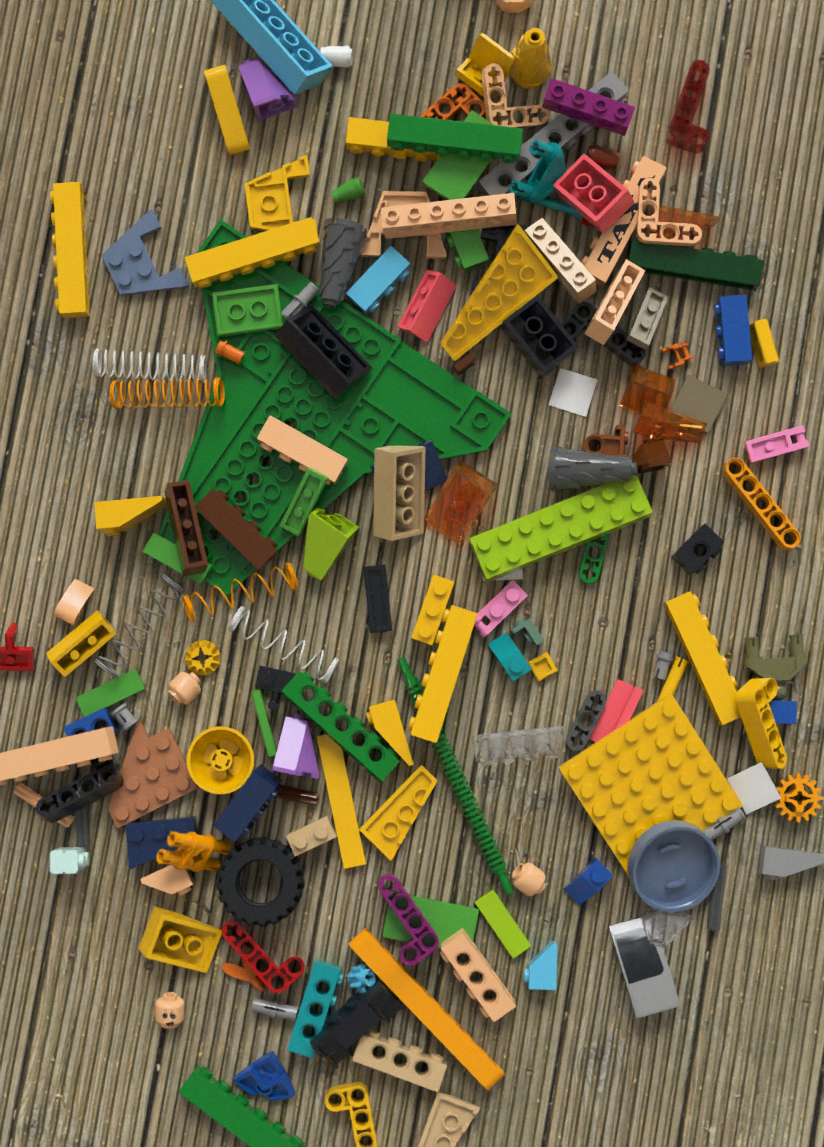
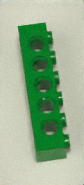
[280,671,400,782]

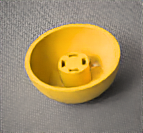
[187,726,254,794]

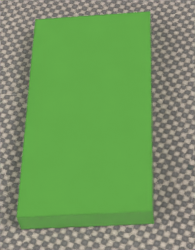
[422,110,494,200]
[382,892,479,948]

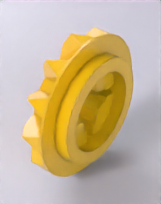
[185,640,221,676]

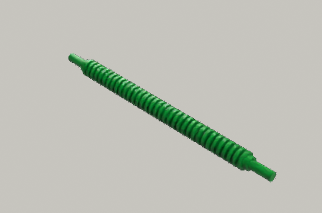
[397,657,514,895]

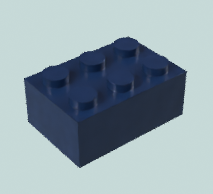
[213,764,282,842]

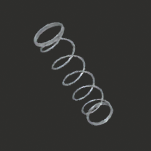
[94,573,185,678]

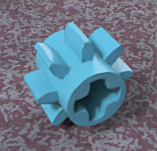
[348,964,376,993]

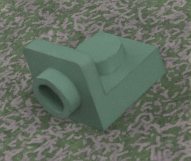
[511,617,544,646]

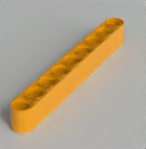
[348,928,505,1091]

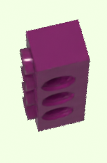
[542,78,635,136]

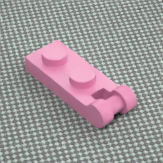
[744,425,810,464]
[473,580,528,638]

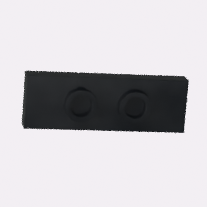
[363,564,392,633]

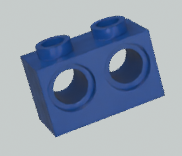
[63,708,119,737]

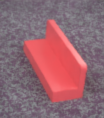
[397,270,456,342]
[589,679,644,742]

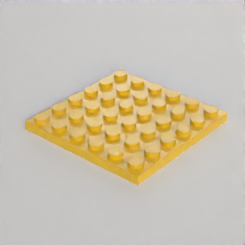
[558,693,743,875]

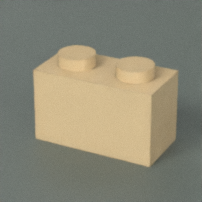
[286,815,337,856]

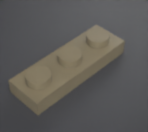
[626,287,669,350]

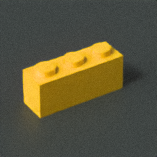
[411,574,454,646]
[46,610,117,677]

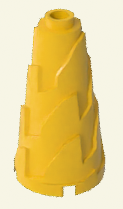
[509,27,552,89]

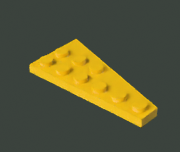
[440,224,558,362]

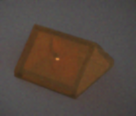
[619,365,676,421]

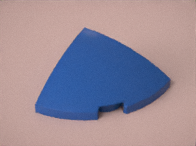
[233,1051,296,1100]

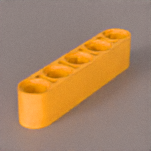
[722,458,801,550]

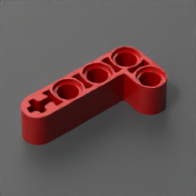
[222,921,305,993]

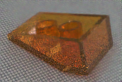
[424,461,498,545]

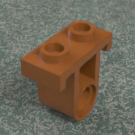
[582,425,629,456]

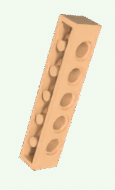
[381,193,517,239]

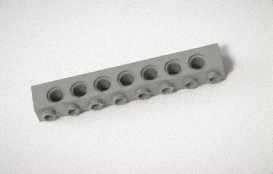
[478,71,629,196]

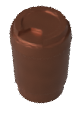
[587,144,620,170]

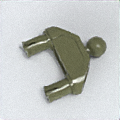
[743,634,808,701]

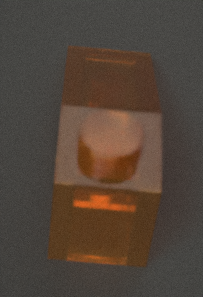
[646,205,719,239]
[634,401,707,443]

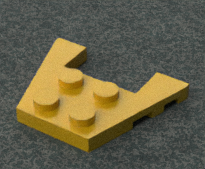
[245,155,318,235]

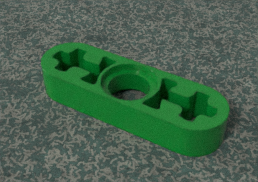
[579,533,610,584]

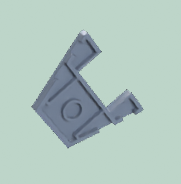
[102,209,189,296]

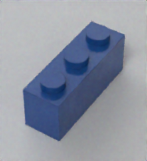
[713,295,752,366]

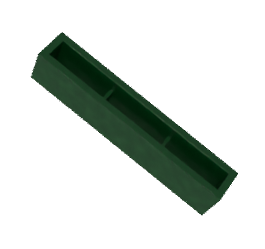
[627,238,763,291]

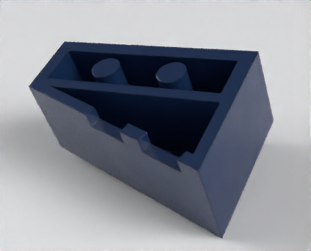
[125,816,198,870]

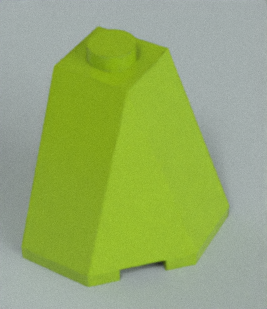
[303,508,360,581]

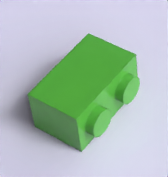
[446,229,489,274]

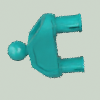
[509,140,566,203]

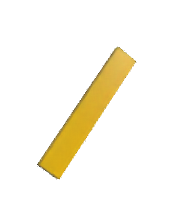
[317,734,366,869]

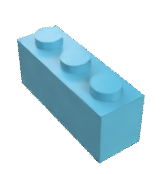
[346,246,411,316]

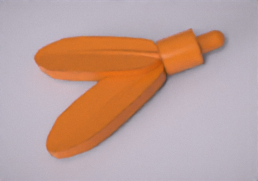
[221,945,264,992]

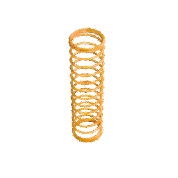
[109,378,224,409]

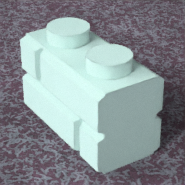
[50,847,90,874]

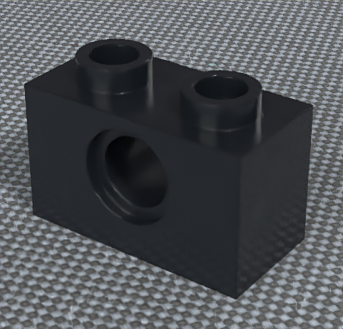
[671,523,724,575]

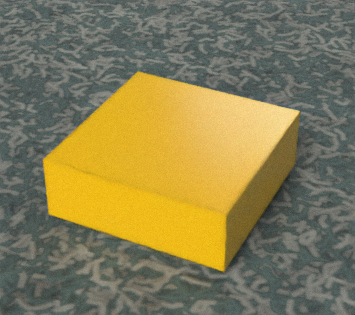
[527,652,558,682]

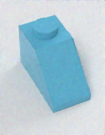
[524,941,558,990]

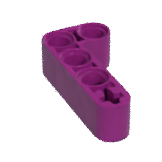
[378,873,439,966]

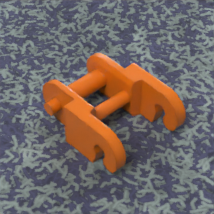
[661,342,694,370]

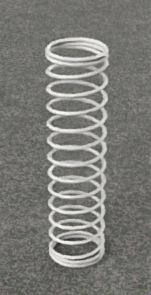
[92,348,207,384]

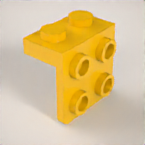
[454,33,515,99]

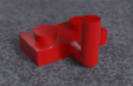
[0,623,35,671]

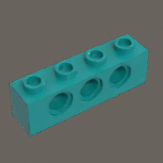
[287,959,344,1058]

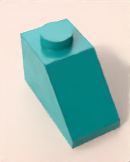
[487,633,532,682]

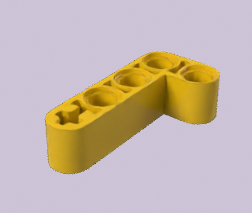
[204,65,250,156]
[736,678,787,769]
[325,1082,379,1147]

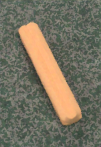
[14,783,74,827]

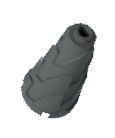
[319,218,368,308]
[548,447,638,492]

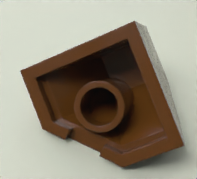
[632,438,672,474]

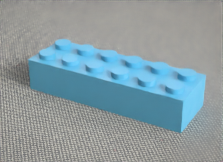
[210,0,333,95]

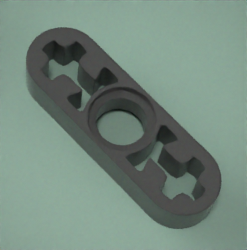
[566,690,606,751]

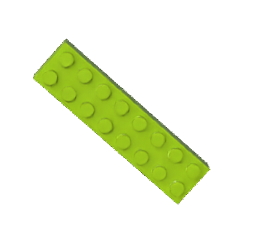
[470,476,653,583]

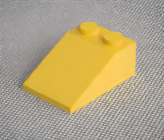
[94,496,167,537]
[138,906,222,973]

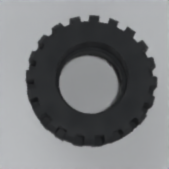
[216,837,305,927]

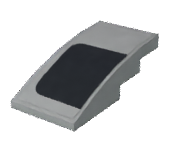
[608,914,680,1018]

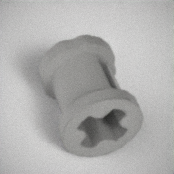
[110,703,139,733]

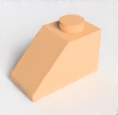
[140,865,195,896]

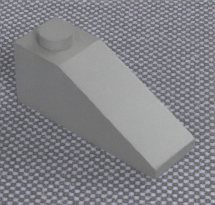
[758,845,824,880]

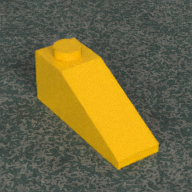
[366,699,414,766]

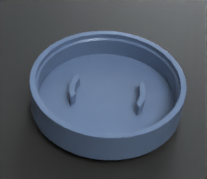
[627,820,720,912]

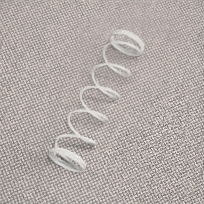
[228,606,339,684]

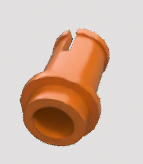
[215,341,245,365]

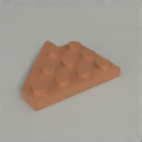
[107,721,199,829]

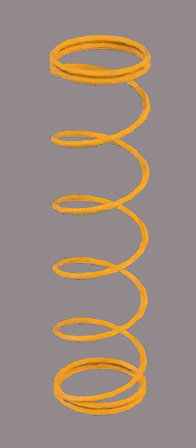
[183,562,298,623]

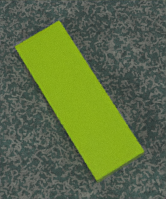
[474,889,531,959]

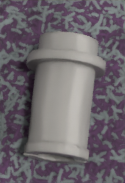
[652,651,673,680]

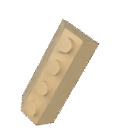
[373,446,426,541]

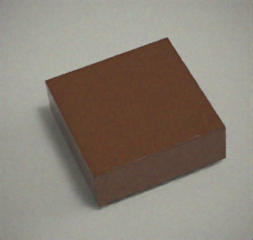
[453,353,476,376]

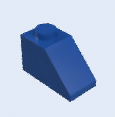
[563,858,613,905]

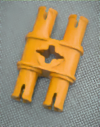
[156,831,231,872]

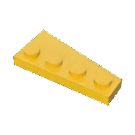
[359,764,438,861]

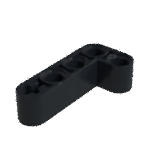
[561,301,646,366]
[36,756,124,823]

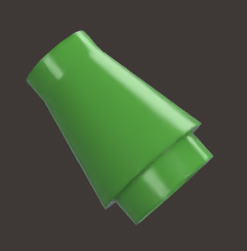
[332,177,366,204]

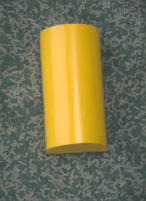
[749,319,779,368]

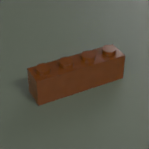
[164,480,208,576]
[195,488,279,571]

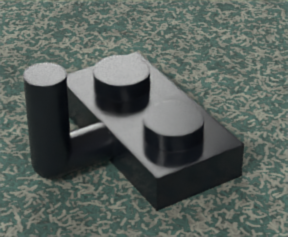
[255,666,296,710]

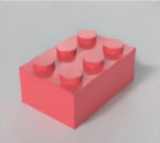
[553,154,635,234]

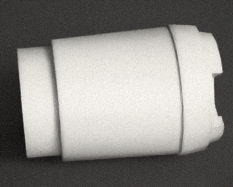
[321,46,353,68]

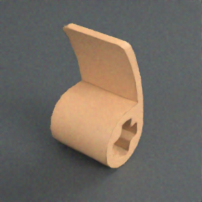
[54,579,94,626]

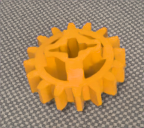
[774,773,823,822]

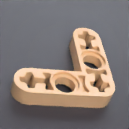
[481,63,550,128]
[636,178,702,246]

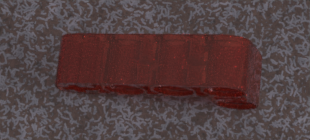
[666,60,710,154]

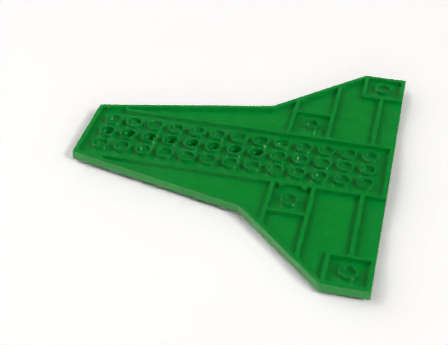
[158,219,511,596]

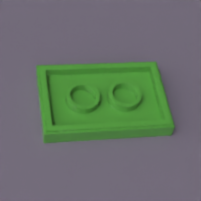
[212,284,283,337]

